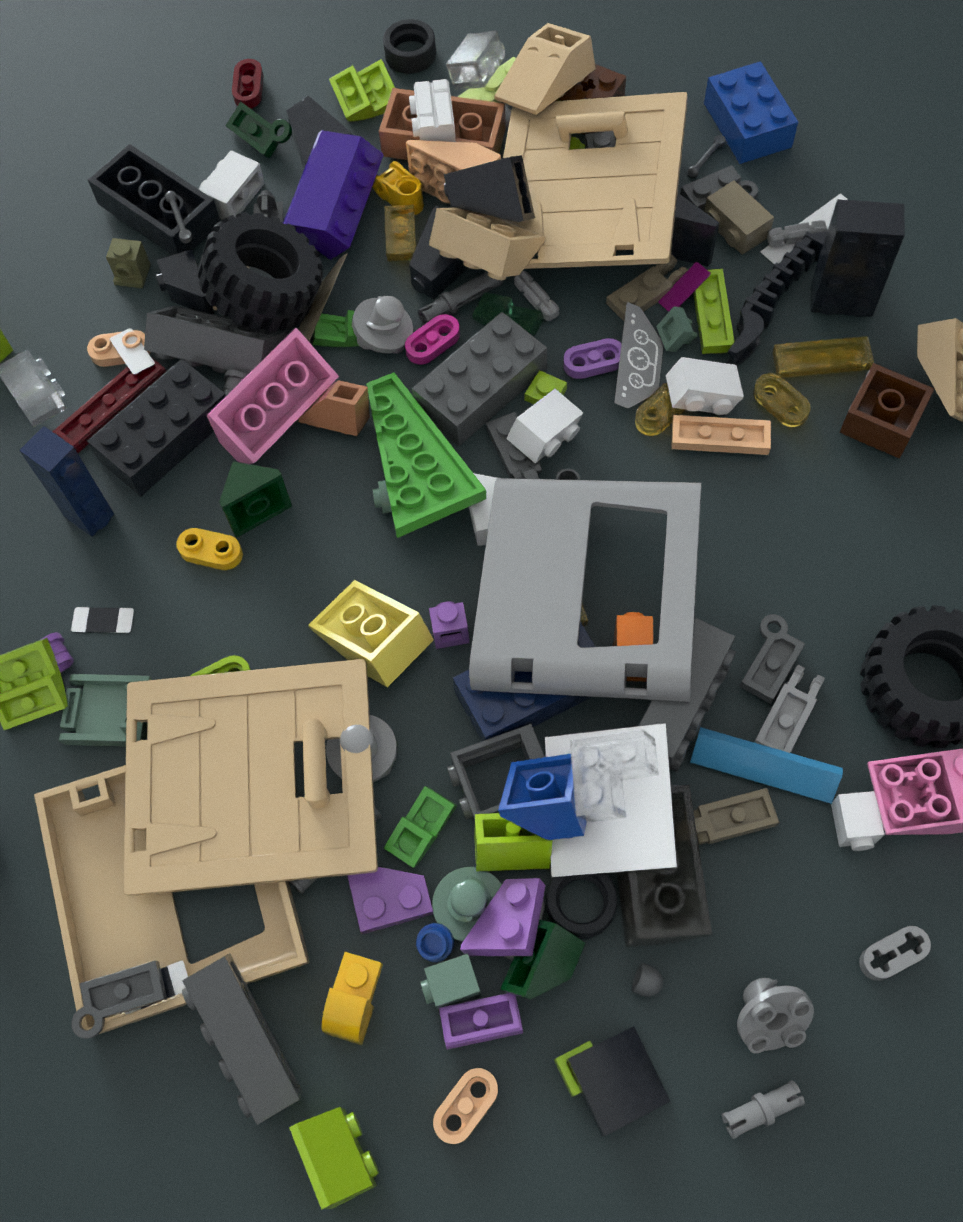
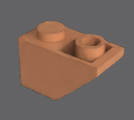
[298,380,370,436]

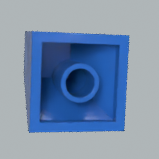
[498,752,589,840]

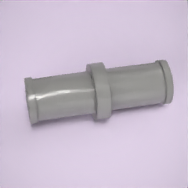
[721,1080,805,1139]

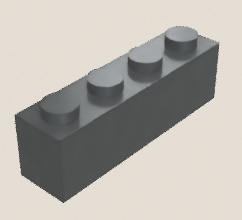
[182,953,303,1125]

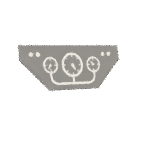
[614,302,664,408]

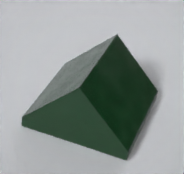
[219,461,292,538]

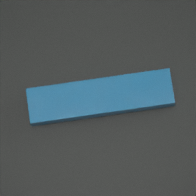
[690,727,843,804]

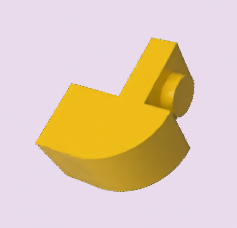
[321,952,383,1045]

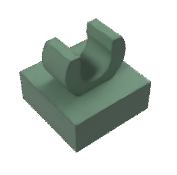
[656,307,698,352]

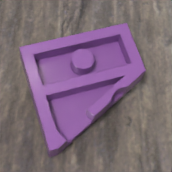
[347,867,433,934]
[460,878,546,956]

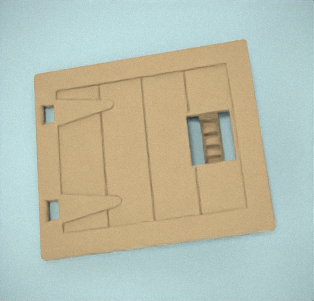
[503,92,688,269]
[123,659,378,896]

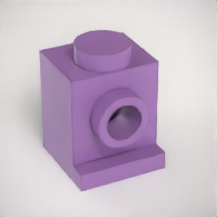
[429,601,469,649]

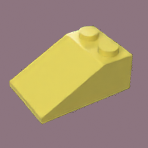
[308,580,434,688]

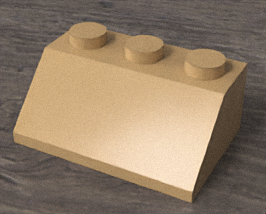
[429,207,546,280]

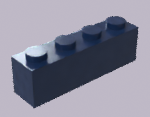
[19,426,114,537]

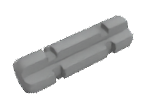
[767,220,827,247]
[514,271,559,321]

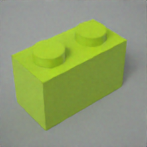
[474,813,552,872]

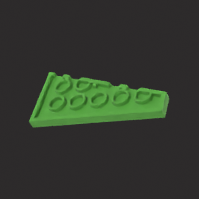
[366,372,487,538]

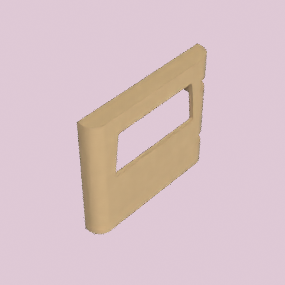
[34,765,309,1034]

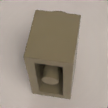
[704,180,774,255]

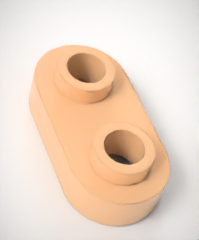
[87,330,151,367]
[433,1068,498,1144]

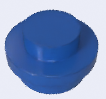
[416,923,454,962]

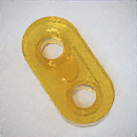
[753,373,811,427]
[635,383,685,436]

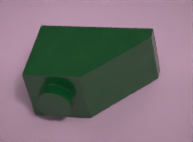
[501,920,586,1000]

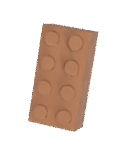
[379,88,506,160]

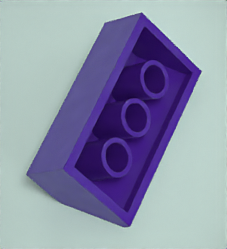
[283,130,384,260]

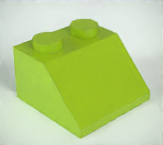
[289,1107,379,1210]

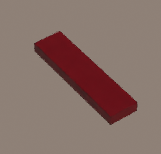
[52,357,167,453]

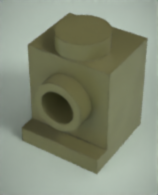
[106,238,151,288]

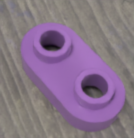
[563,338,622,379]

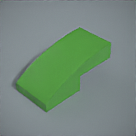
[313,310,359,347]
[384,786,458,868]

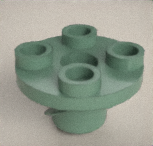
[432,867,502,942]

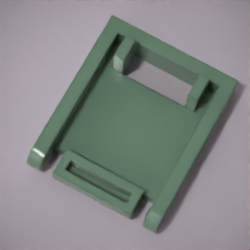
[59,674,152,747]

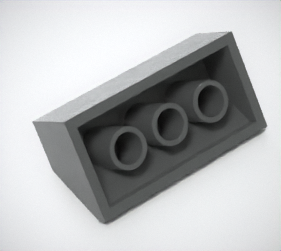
[144,305,287,374]

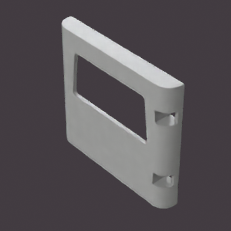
[469,478,702,702]

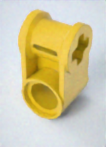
[372,161,424,216]

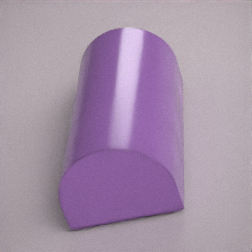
[439,993,523,1050]

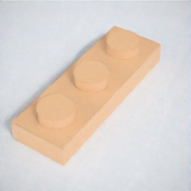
[671,415,771,455]

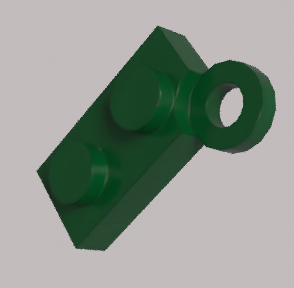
[225,102,292,159]

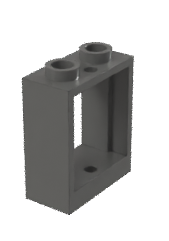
[447,724,545,824]

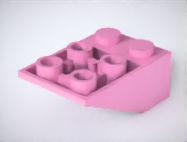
[867,749,963,835]

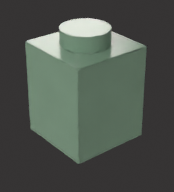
[420,954,481,1011]

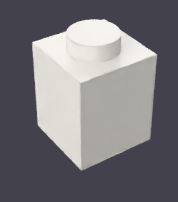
[831,791,885,851]

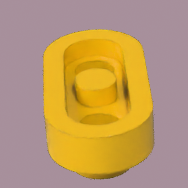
[176,528,243,570]

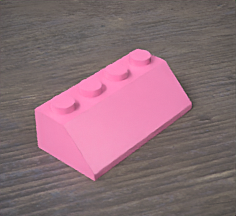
[207,328,339,464]

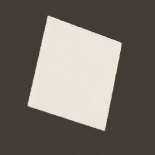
[545,723,677,877]

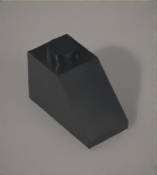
[155,249,214,314]

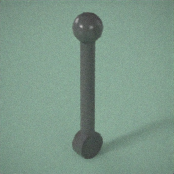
[688,135,726,178]
[165,191,192,243]

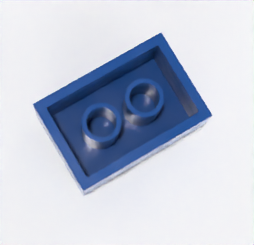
[704,61,798,164]

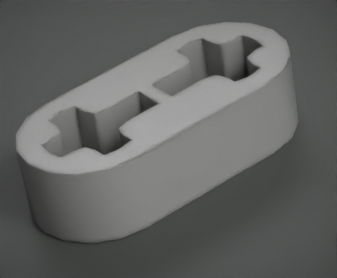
[859,926,931,981]

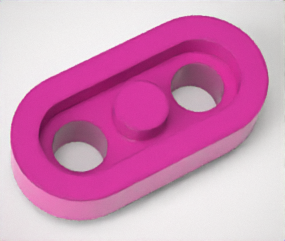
[405,314,460,365]

